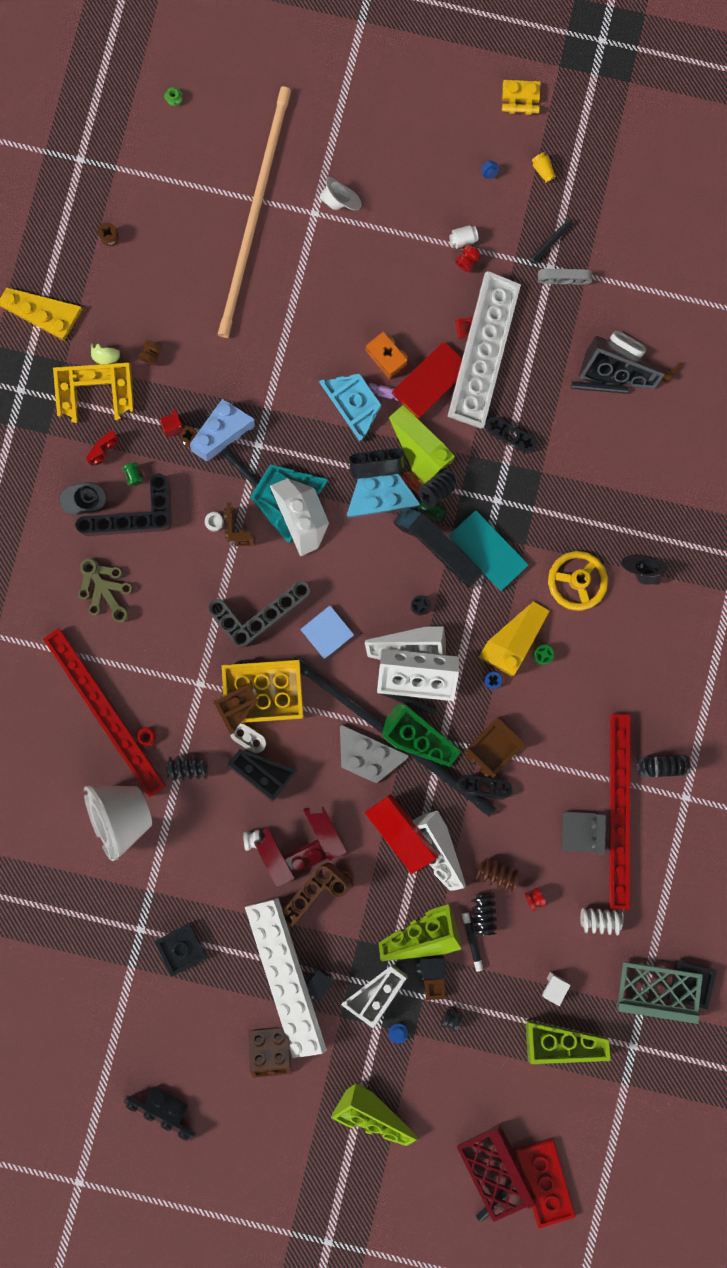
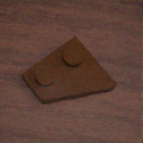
[213,683,258,735]

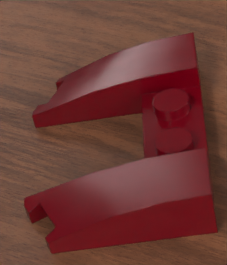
[254,807,346,887]

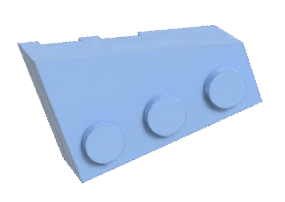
[190,399,255,461]

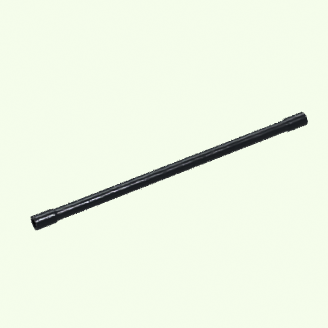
[294,656,496,817]

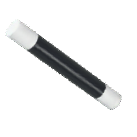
[462,912,484,972]

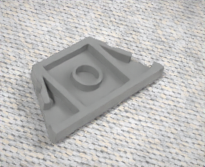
[340,725,408,783]

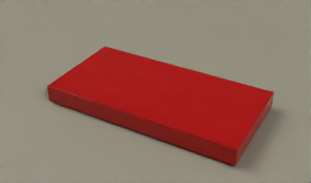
[391,341,462,420]
[364,794,439,874]
[515,1137,576,1229]

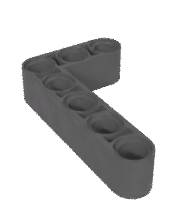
[208,581,311,648]

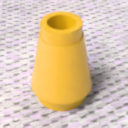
[532,152,556,183]

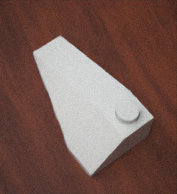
[413,811,466,891]

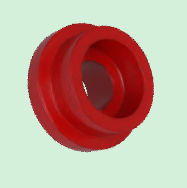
[137,727,157,747]

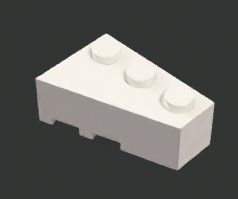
[341,964,409,1028]

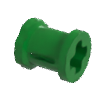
[121,462,144,486]

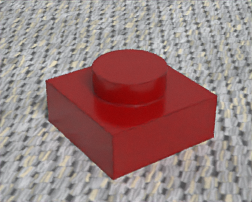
[455,317,473,339]

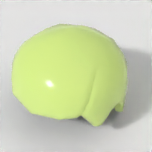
[91,343,120,365]

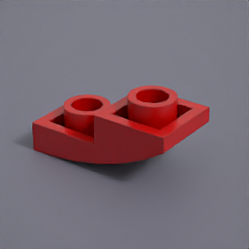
[85,430,120,466]

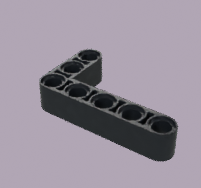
[75,473,172,536]
[393,508,483,588]

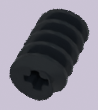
[418,469,457,507]
[166,755,208,781]
[471,893,497,935]

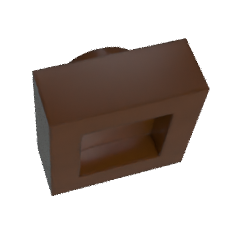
[424,979,446,1000]

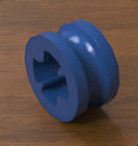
[484,672,502,689]

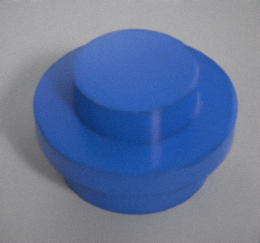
[481,160,499,179]
[388,1023,408,1044]

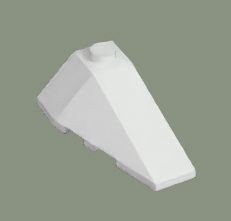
[365,626,446,660]

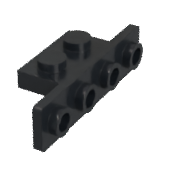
[123,1087,196,1141]

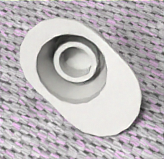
[320,177,362,211]

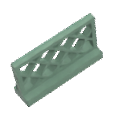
[616,962,703,1024]

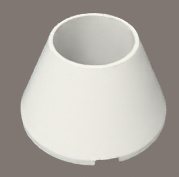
[84,785,152,861]

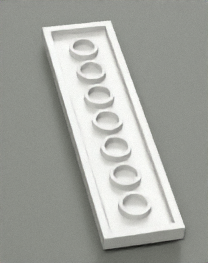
[447,271,521,428]
[245,898,327,1058]

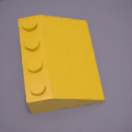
[221,660,304,723]

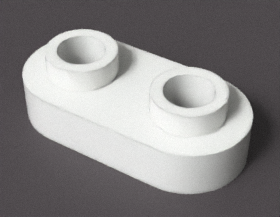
[610,331,646,358]
[230,723,266,753]

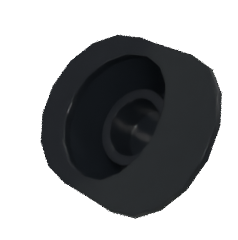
[59,482,106,515]
[621,555,668,585]

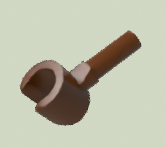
[661,362,683,383]

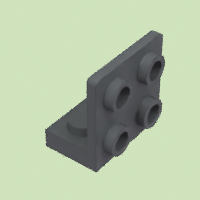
[561,812,606,855]

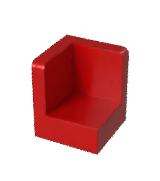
[160,409,183,438]

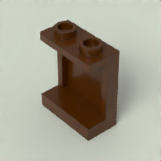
[464,718,526,778]

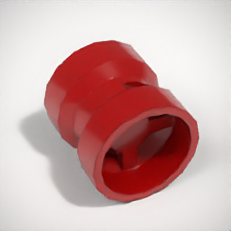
[455,245,481,273]

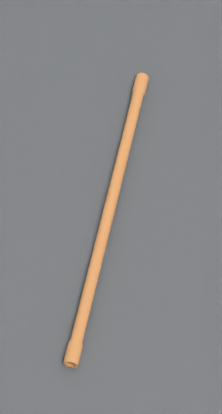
[218,86,291,338]

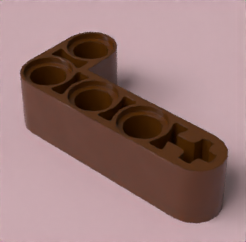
[283,862,352,928]

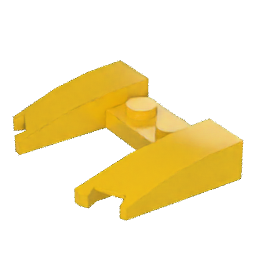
[53,363,134,423]

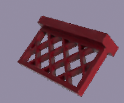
[457,1124,537,1222]

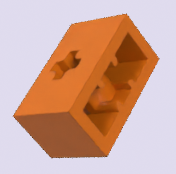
[366,332,408,380]

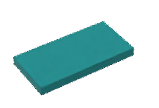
[448,511,528,592]

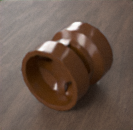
[138,340,163,366]

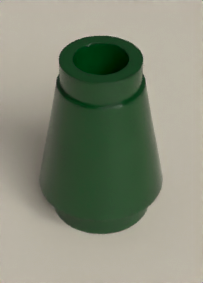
[418,501,447,523]

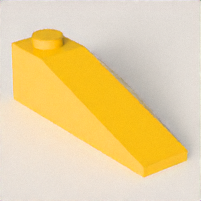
[479,601,549,676]

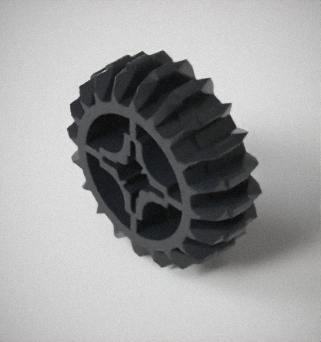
[637,755,691,777]

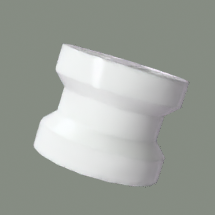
[243,830,261,851]

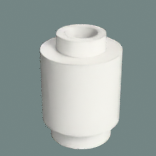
[449,225,478,249]

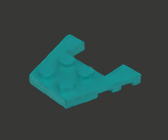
[250,464,328,543]

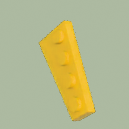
[0,288,83,341]

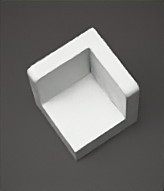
[542,972,571,1006]

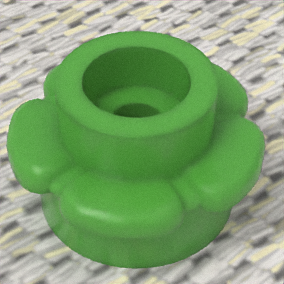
[164,87,182,106]

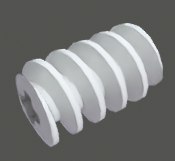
[580,907,623,935]

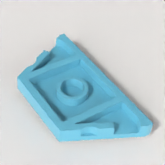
[319,374,382,442]
[347,474,419,518]

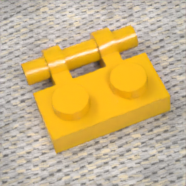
[502,80,540,115]

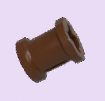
[180,427,197,448]

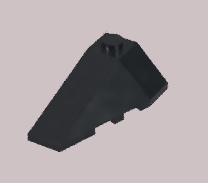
[579,336,665,389]

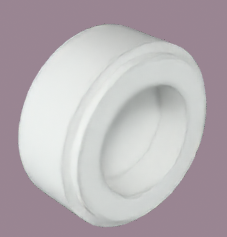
[205,512,224,532]

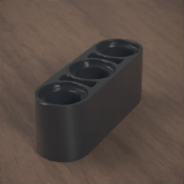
[349,448,405,479]

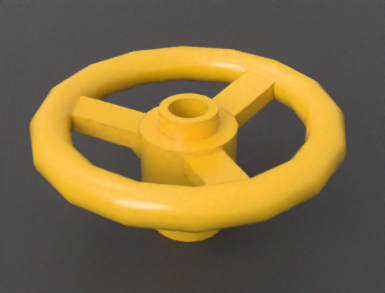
[548,551,608,611]

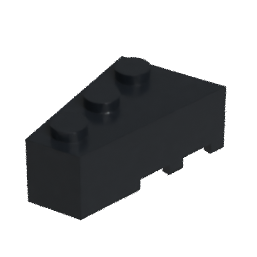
[227,749,298,803]

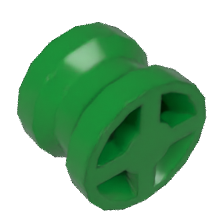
[533,645,554,665]

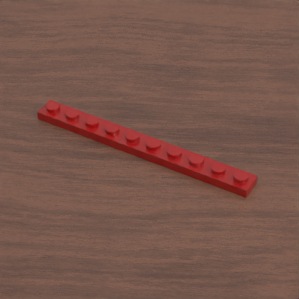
[43,628,167,798]
[609,714,630,910]

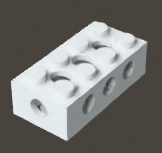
[377,649,459,701]

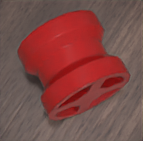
[524,887,546,912]

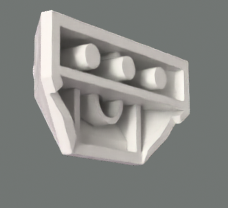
[270,478,329,556]

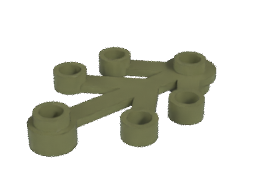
[78,558,133,623]

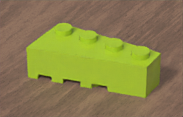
[525,1020,611,1064]

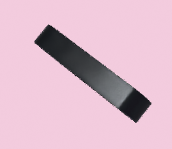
[485,417,536,454]
[456,775,513,800]

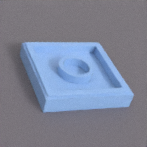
[300,606,354,659]

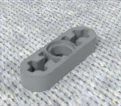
[538,269,592,285]

